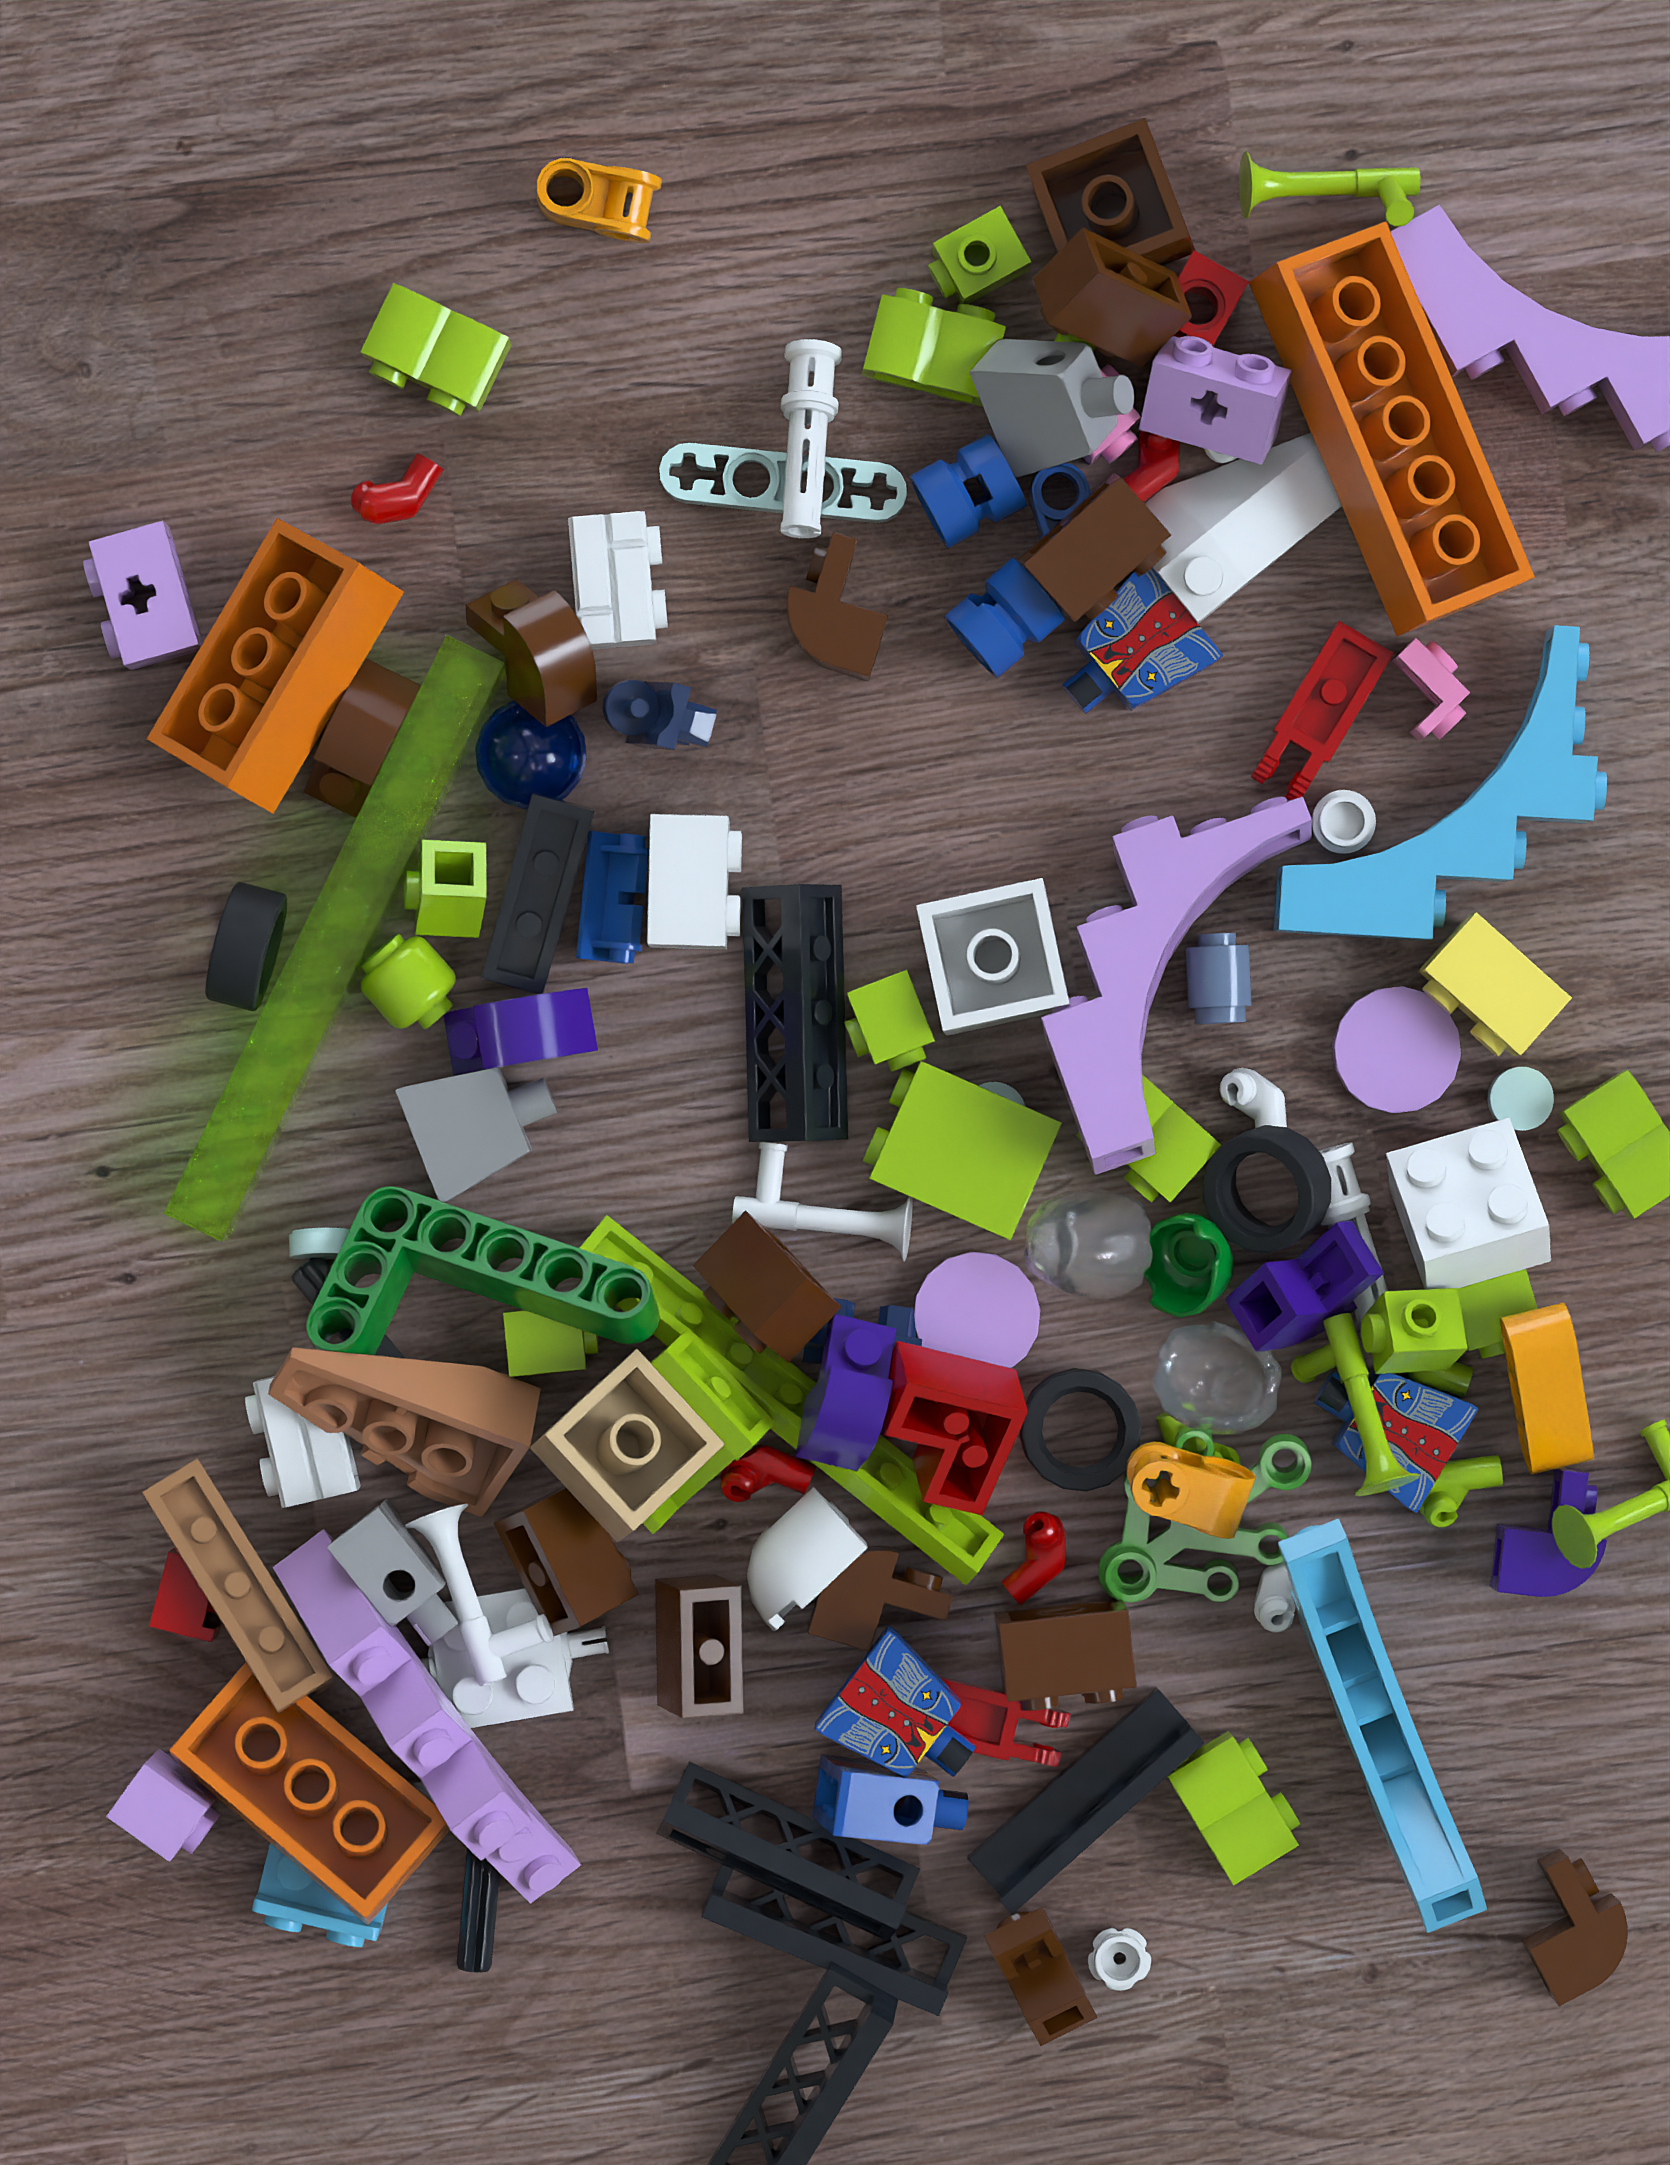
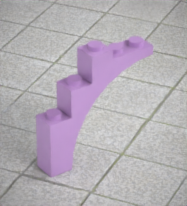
[1390,205,1670,453]
[1041,797,1312,1175]
[273,1529,581,1904]

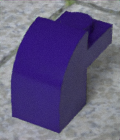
[443,988,598,1076]
[1224,1221,1384,1352]
[795,1314,896,1471]
[1490,1467,1607,1597]

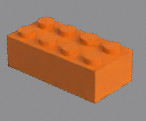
[147,518,404,814]
[169,1662,450,1926]

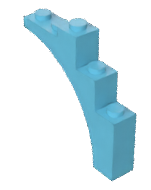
[1273,625,1607,941]
[1278,1518,1487,1933]

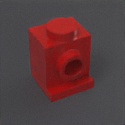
[149,1547,221,1643]

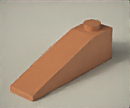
[268,1347,541,1517]

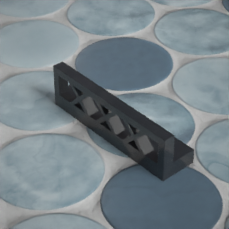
[742,884,848,1142]
[967,1687,1204,1915]
[656,1762,920,1941]
[702,1864,967,2016]
[707,1961,898,2165]

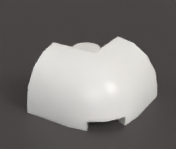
[747,1487,868,1631]

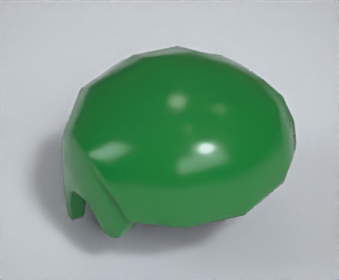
[1137,1212,1234,1318]

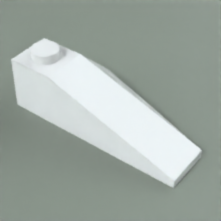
[1144,433,1342,624]

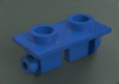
[576,831,650,964]

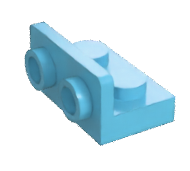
[252,1843,388,1947]

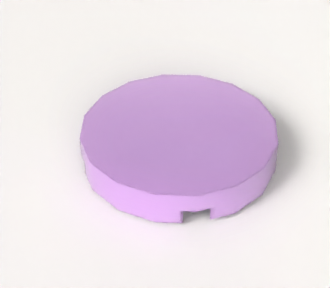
[1332,986,1461,1113]
[914,1251,1040,1368]

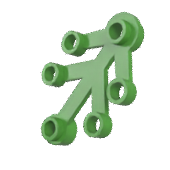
[1098,1424,1311,1603]

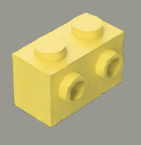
[1418,912,1572,1057]

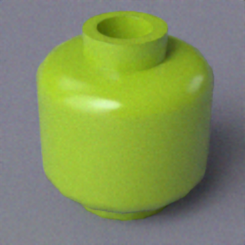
[360,933,456,1030]

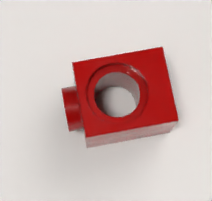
[1173,250,1249,346]

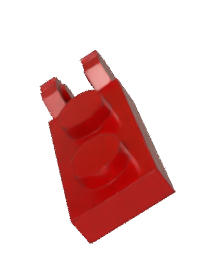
[1251,621,1394,801]
[939,1676,1071,1767]

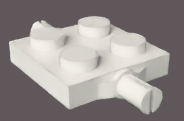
[420,1589,610,1728]

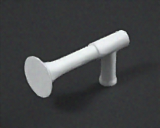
[732,1142,913,1262]
[404,1504,554,1687]

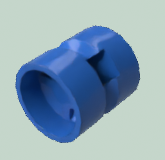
[909,433,1027,549]
[944,558,1065,679]

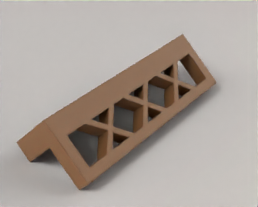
[142,1458,334,1713]

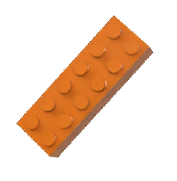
[1249,221,1535,636]

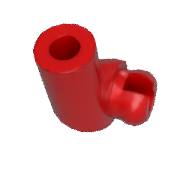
[1123,430,1180,503]
[350,453,444,525]
[720,1445,816,1503]
[1001,1511,1066,1606]

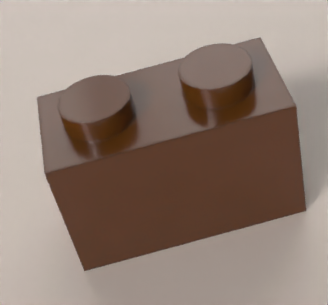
[1033,228,1192,367]
[1018,473,1171,622]
[693,1210,842,1363]
[493,1487,639,1637]
[655,1574,743,1718]

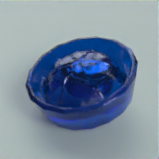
[475,700,587,810]

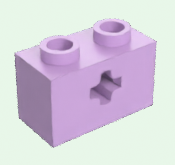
[1139,336,1292,465]
[83,521,203,670]
[106,1749,221,1862]

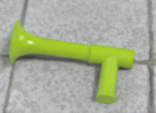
[1239,151,1421,227]
[1291,1313,1420,1496]
[1552,1419,1670,1569]

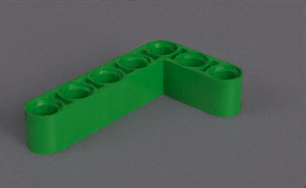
[306,1186,660,1356]

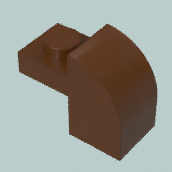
[787,532,888,682]
[466,579,597,727]
[304,659,424,820]
[808,1546,953,1652]
[1521,1848,1628,2006]
[984,1907,1098,2046]

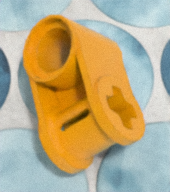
[537,158,662,243]
[1126,1442,1256,1539]

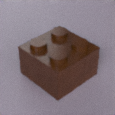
[1025,118,1195,266]
[994,1599,1137,1711]

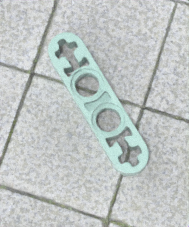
[659,443,907,523]

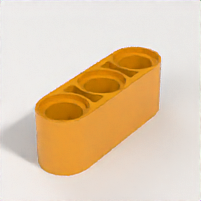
[1500,1302,1594,1475]

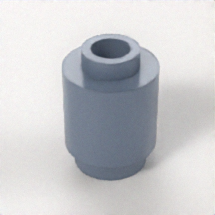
[1185,933,1252,1024]

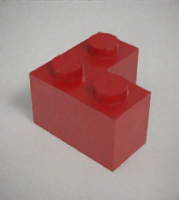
[883,1341,1028,1515]

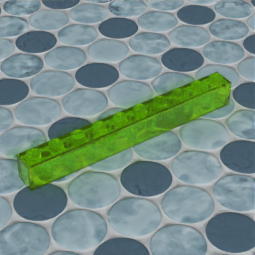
[163,635,506,1242]

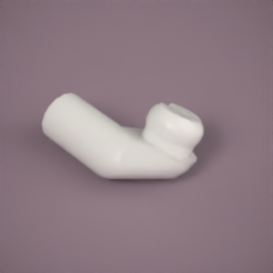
[1220,1068,1287,1128]
[1254,1561,1295,1633]

